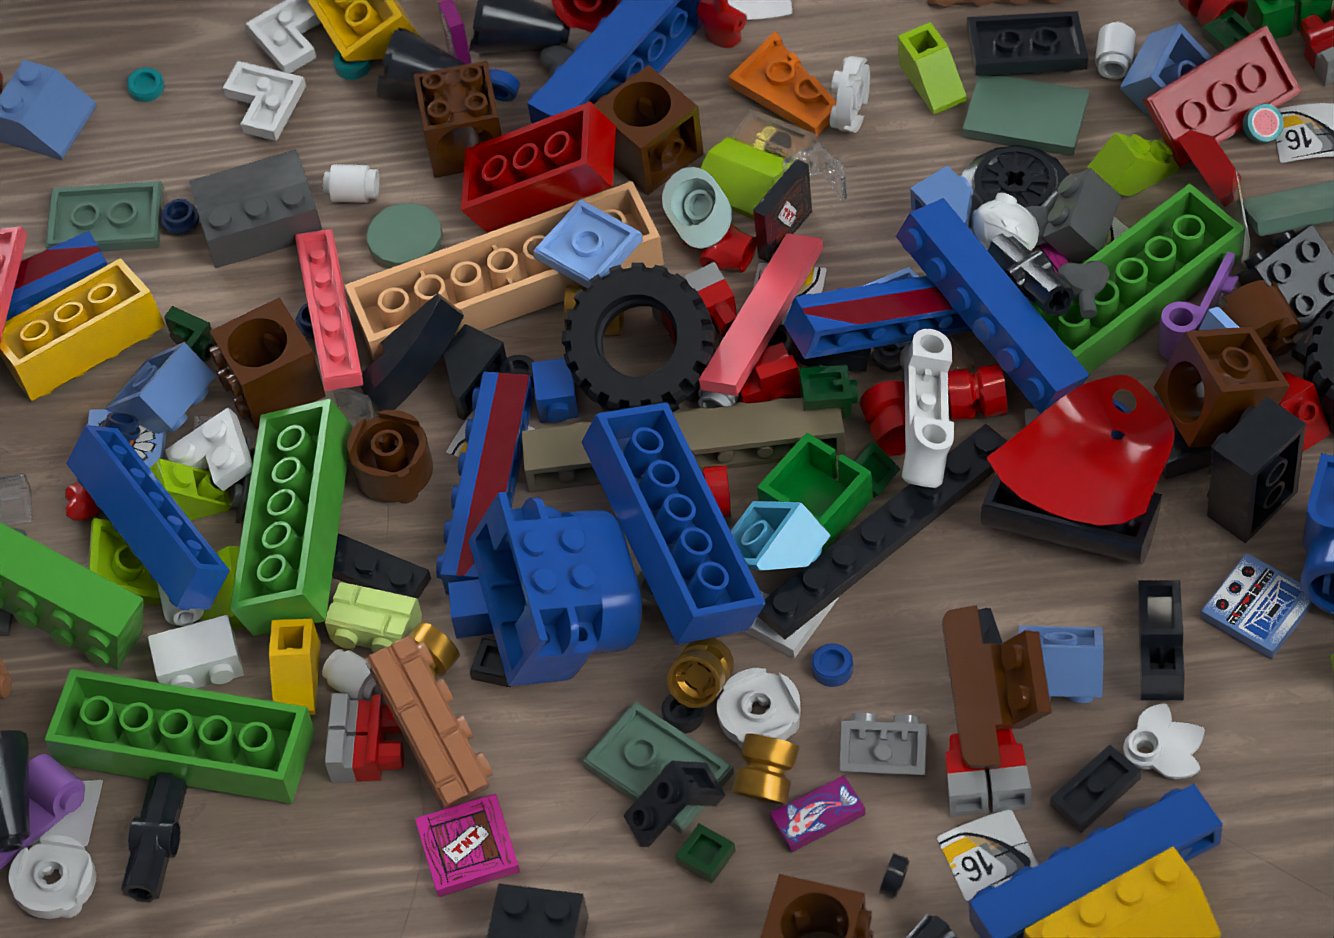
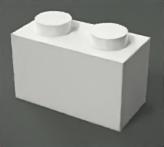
[148,615,244,689]

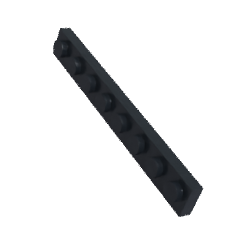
[757,424,1008,640]

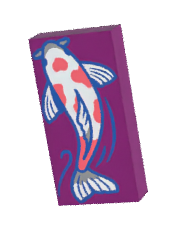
[438,0,472,64]
[770,775,866,853]

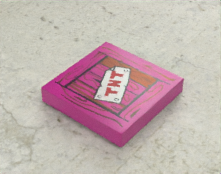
[415,794,520,897]

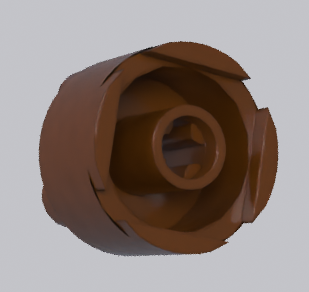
[1214,280,1300,357]
[347,410,433,504]

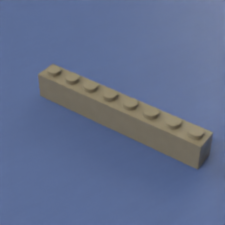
[522,397,846,493]

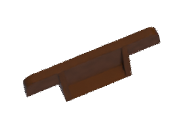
[942,605,1052,769]

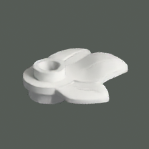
[1123,703,1205,779]

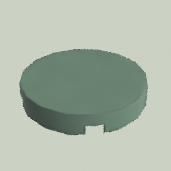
[367,203,443,269]

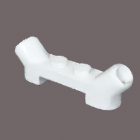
[900,329,954,488]

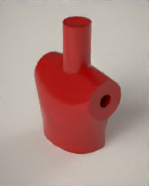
[697,0,747,48]
[683,224,757,273]

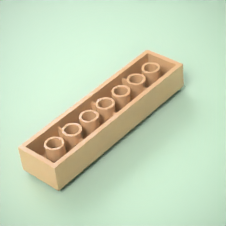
[345,181,664,362]

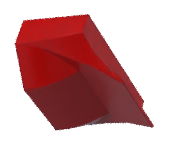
[1177,130,1242,207]

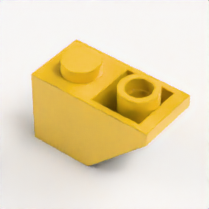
[269,618,321,715]

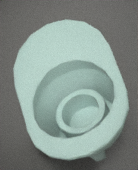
[662,167,732,249]

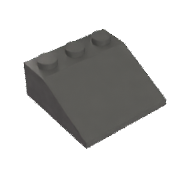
[189,149,322,268]

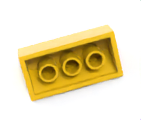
[308,0,421,62]
[0,258,166,401]
[1024,846,1221,938]

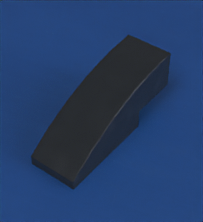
[360,293,464,410]
[1138,580,1185,700]

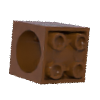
[414,60,502,178]
[594,65,704,196]
[209,297,326,430]
[1153,326,1290,448]
[760,874,874,938]

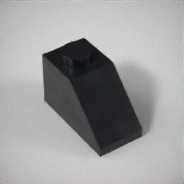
[444,324,507,421]

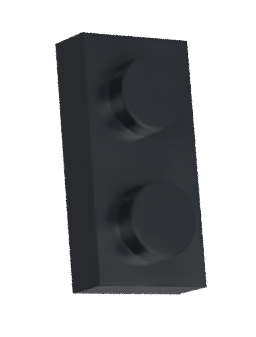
[1050,744,1141,833]

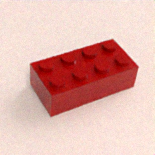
[461,102,616,233]

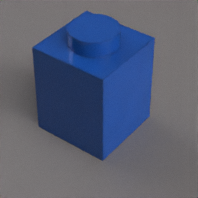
[532,358,579,423]
[448,579,494,639]

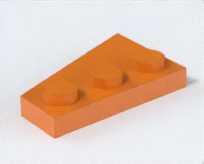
[728,31,836,137]

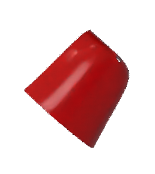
[987,375,1175,526]

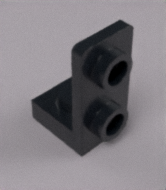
[624,761,726,847]

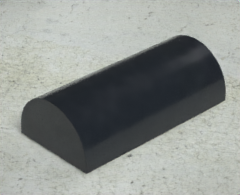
[981,474,1162,565]

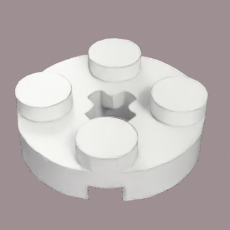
[830,56,870,133]
[716,668,801,749]
[9,835,96,919]

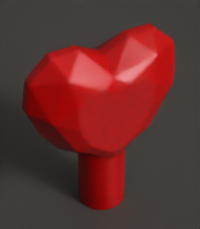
[65,482,102,521]

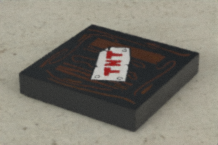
[753,159,812,263]

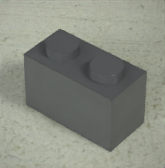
[1043,168,1121,264]

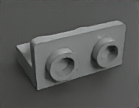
[840,713,928,775]

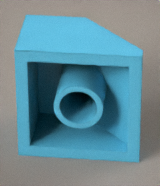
[731,501,830,570]

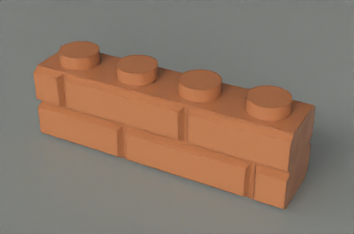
[366,635,493,810]

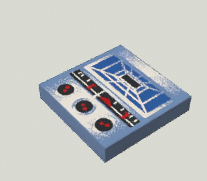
[1201,553,1314,659]

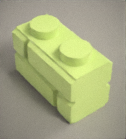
[325,582,422,653]

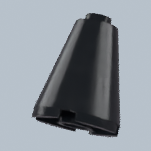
[469,0,571,53]
[377,27,466,102]
[0,730,30,853]

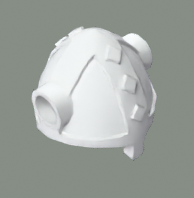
[970,193,1039,251]

